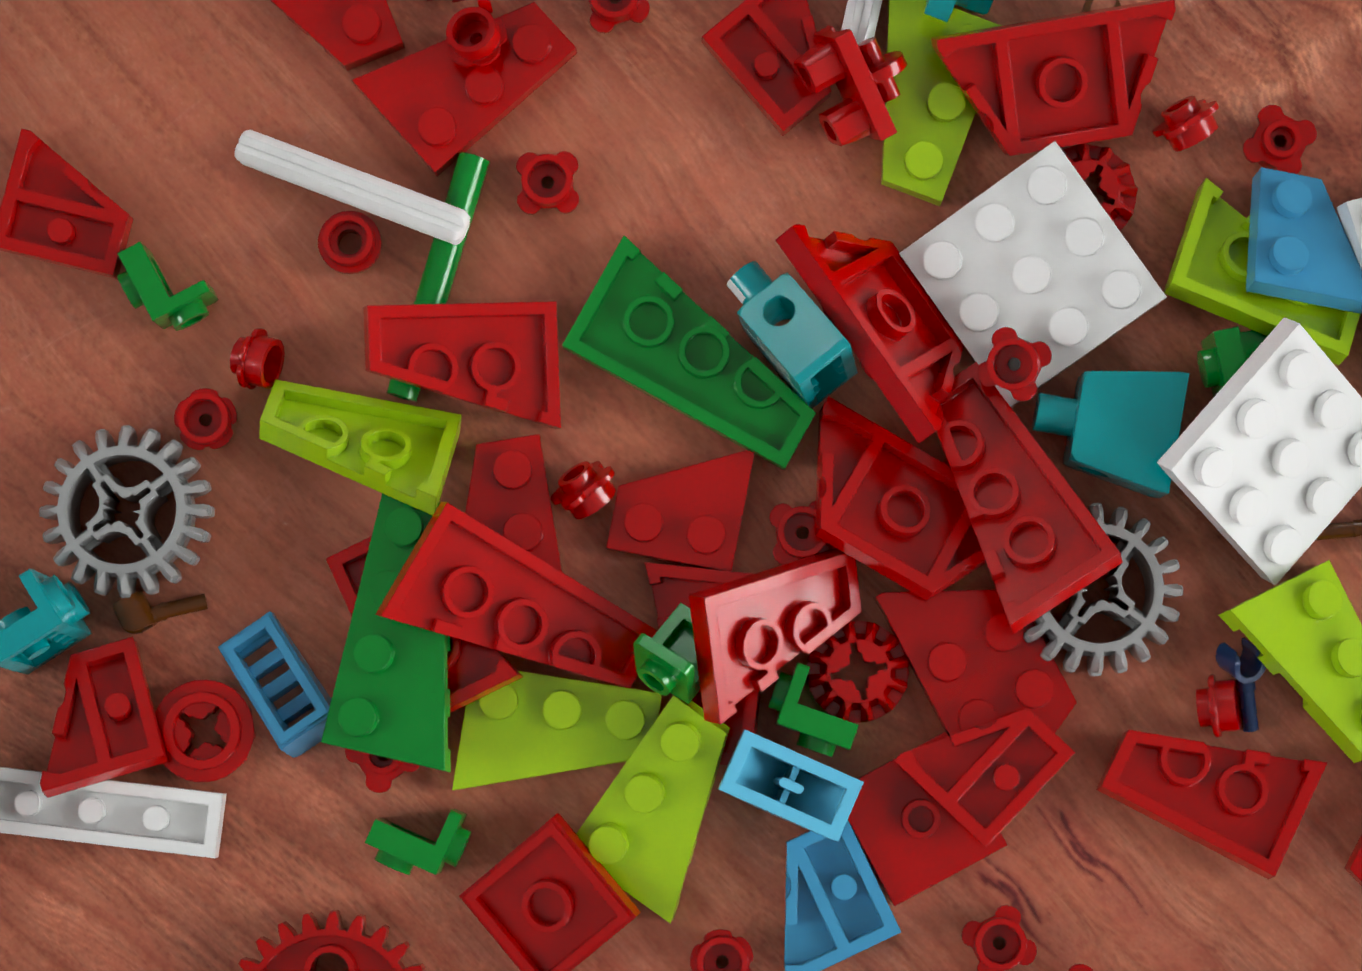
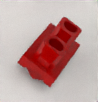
[793,25,907,146]

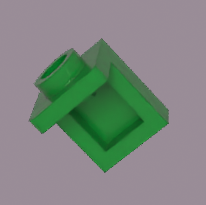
[117,242,219,331]
[1197,326,1267,398]
[633,603,700,704]
[768,663,859,757]
[365,809,471,875]

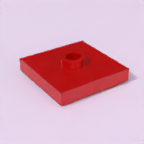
[848,731,1007,906]
[459,813,641,971]

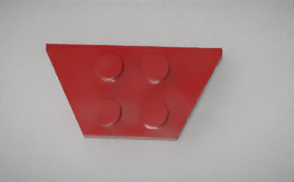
[931,0,1176,156]
[776,224,964,443]
[815,396,986,601]
[874,590,1077,736]

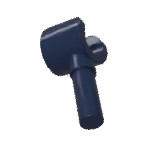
[1215,637,1266,732]

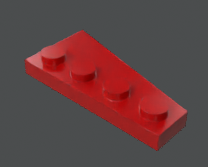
[375,502,658,689]

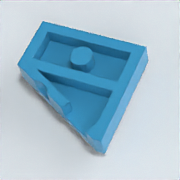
[1246,167,1362,314]
[784,820,901,971]

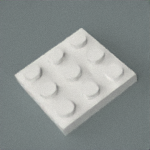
[899,141,1167,407]
[1157,317,1362,586]

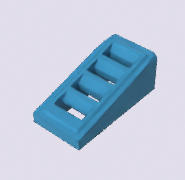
[218,611,332,758]

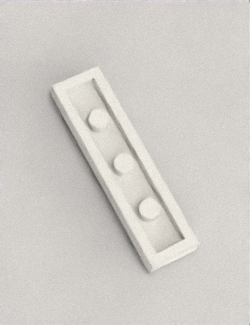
[0,767,227,858]

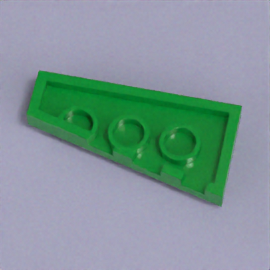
[562,236,816,470]
[321,493,451,773]

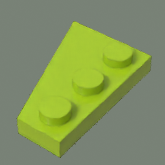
[881,0,1002,206]
[1164,178,1360,366]
[259,379,462,516]
[1218,560,1362,763]
[452,671,662,791]
[576,695,730,924]

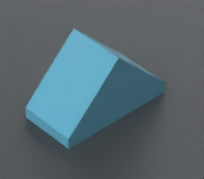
[718,729,864,842]

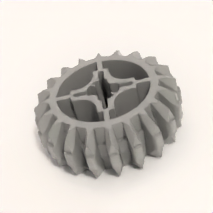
[39,425,215,598]
[1023,503,1183,677]

